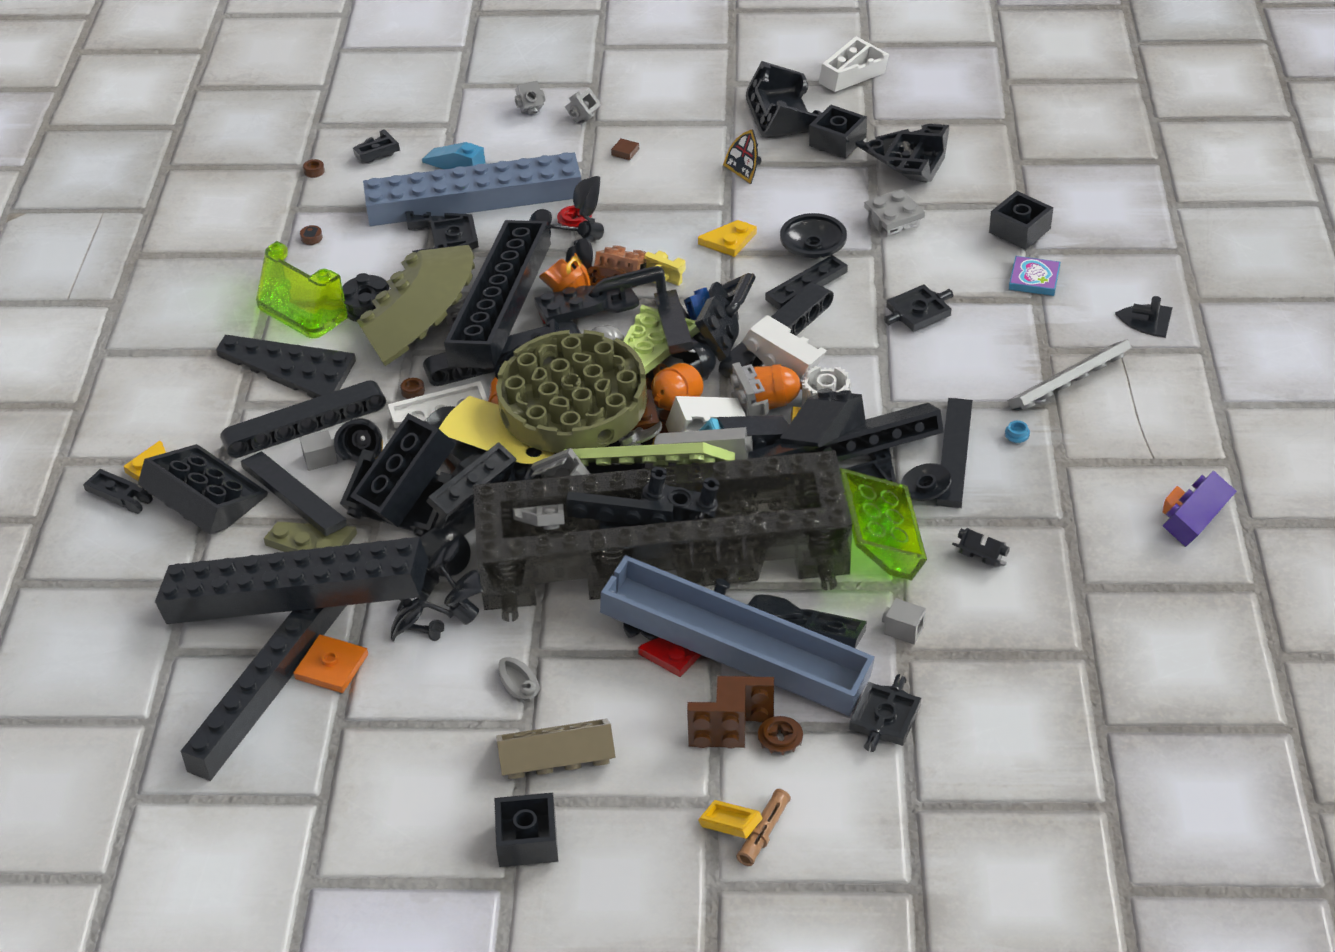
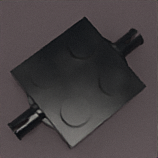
[884,284,954,332]
[849,674,922,752]

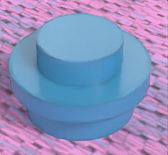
[1005,420,1030,443]

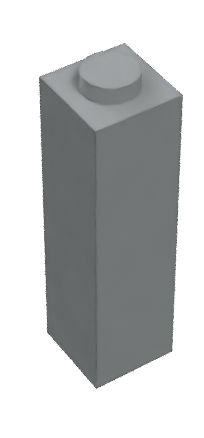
[654,427,753,467]

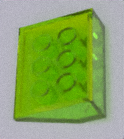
[838,468,927,581]

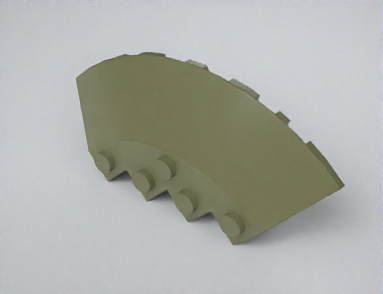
[357,245,475,366]

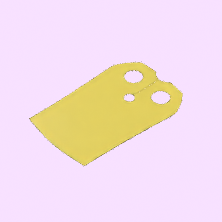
[439,396,554,464]

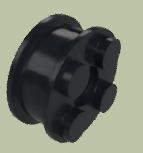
[339,273,390,322]

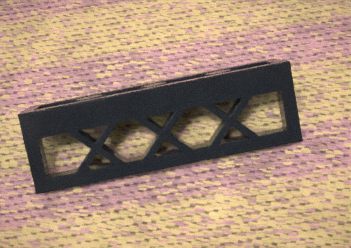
[427,442,517,530]

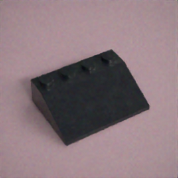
[138,444,268,534]

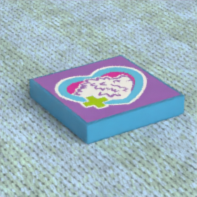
[1009,256,1061,296]

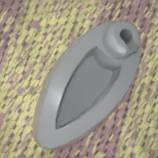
[499,657,540,700]

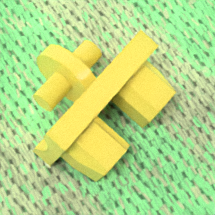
[644,250,686,286]

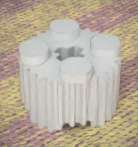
[802,366,851,406]

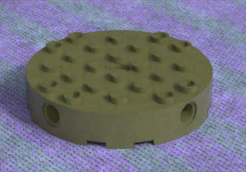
[496,330,647,453]

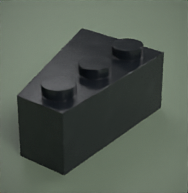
[717,415,789,450]

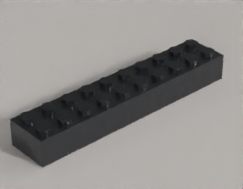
[444,220,551,369]
[155,537,429,624]

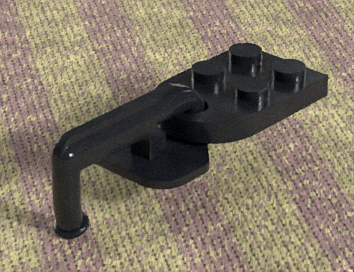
[534,266,667,326]
[695,273,756,361]
[714,578,867,649]

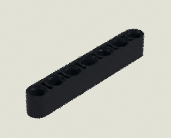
[718,282,834,378]
[423,320,581,386]
[220,380,386,458]

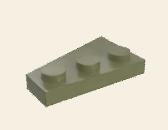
[264,522,357,552]

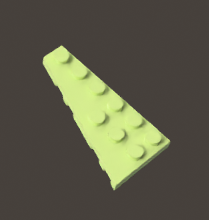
[623,305,700,375]
[564,442,735,467]

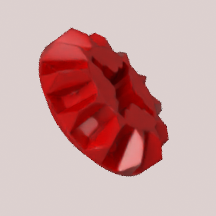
[557,205,592,227]

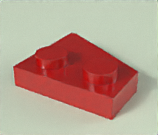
[638,637,701,677]

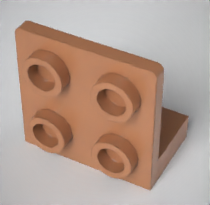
[593,245,646,287]

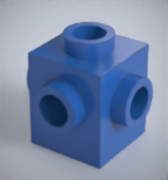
[684,287,710,321]

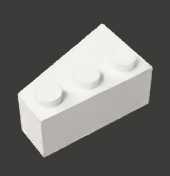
[819,36,889,92]
[742,315,827,382]
[665,396,746,433]

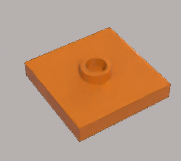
[294,634,368,693]

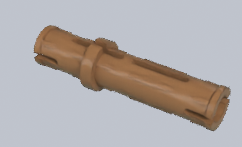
[736,789,791,866]

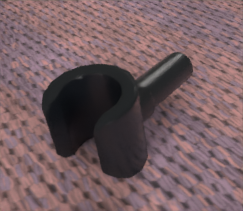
[408,620,444,641]

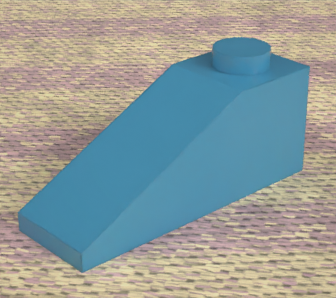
[422,142,485,169]

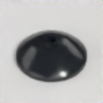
[780,213,847,259]

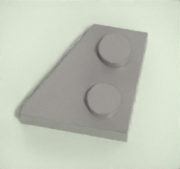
[513,504,565,530]

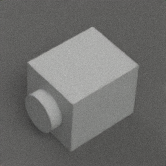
[299,430,337,471]
[882,598,926,645]

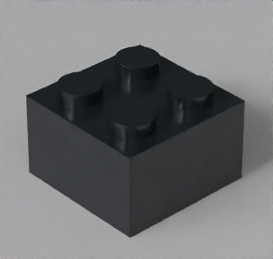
[809,105,867,159]
[989,190,1054,250]
[494,792,558,867]

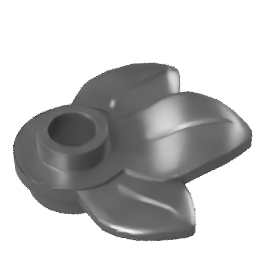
[619,421,662,446]

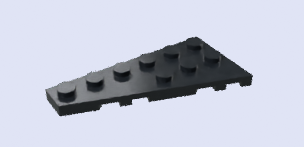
[216,334,356,398]

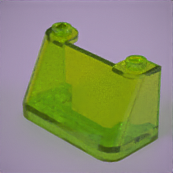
[256,241,347,338]

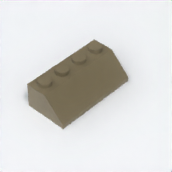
[496,718,616,779]

